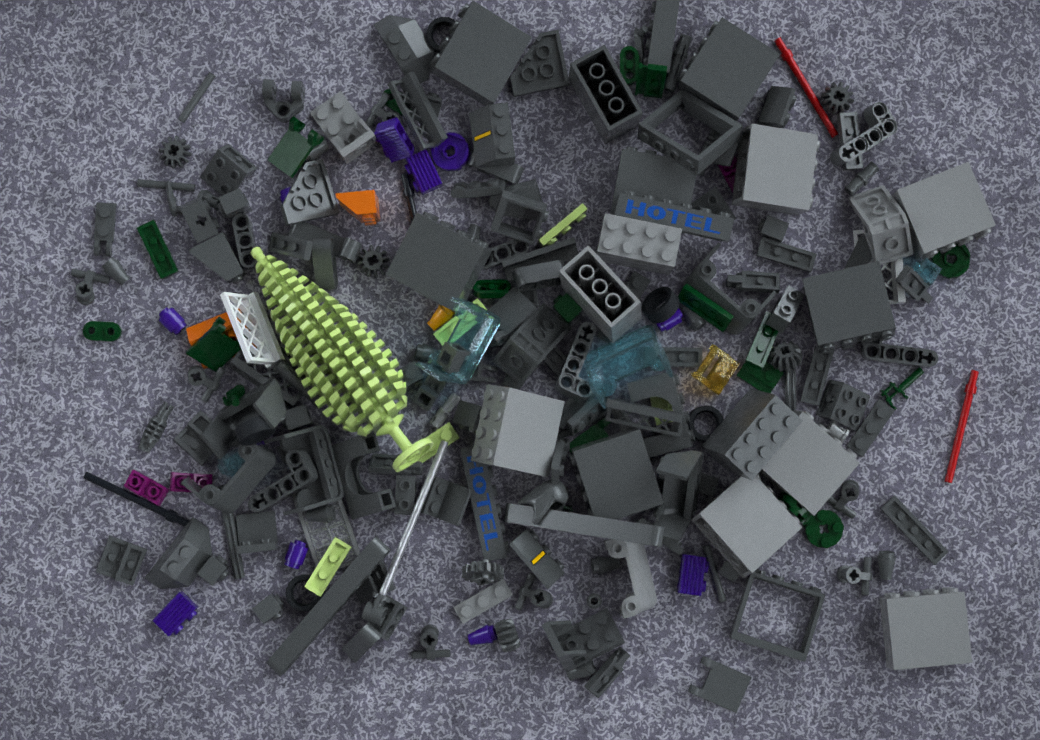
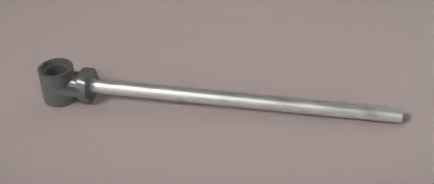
[362,440,448,626]

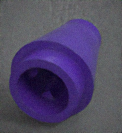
[468,624,498,645]

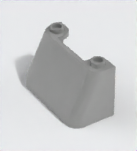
[604,539,657,618]

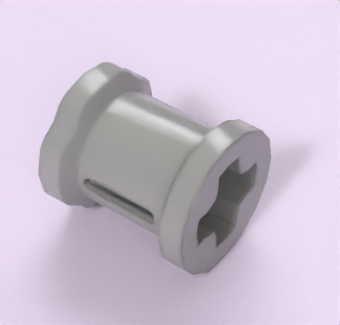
[827,420,850,443]

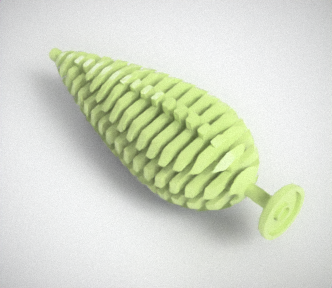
[250,247,433,472]

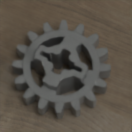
[462,559,504,585]

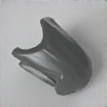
[519,480,568,525]

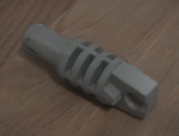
[138,401,174,453]

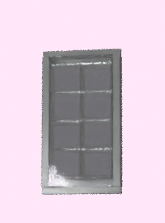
[292,494,360,569]

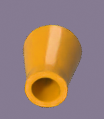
[427,305,455,331]

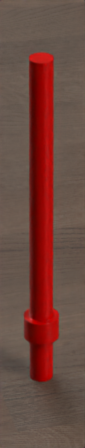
[774,37,839,138]
[945,370,979,483]

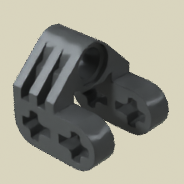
[262,79,305,123]

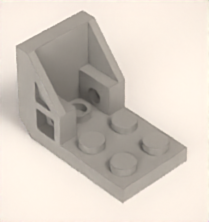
[310,91,378,164]
[848,185,913,265]

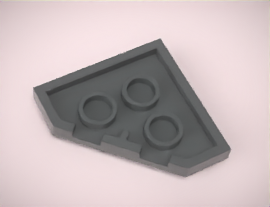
[510,30,570,97]
[280,159,340,226]

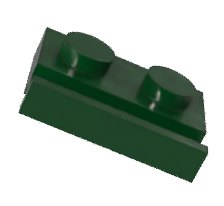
[635,63,667,99]
[736,362,784,393]

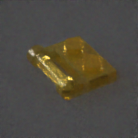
[691,344,740,395]

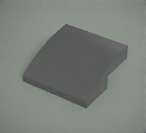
[174,410,214,466]
[96,535,147,586]

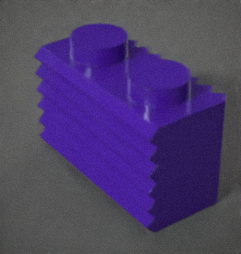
[374,117,415,163]
[404,150,443,195]
[677,554,709,596]
[152,591,198,636]

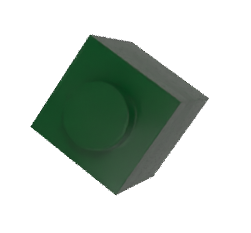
[552,293,583,324]

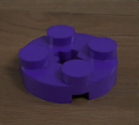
[431,132,470,171]

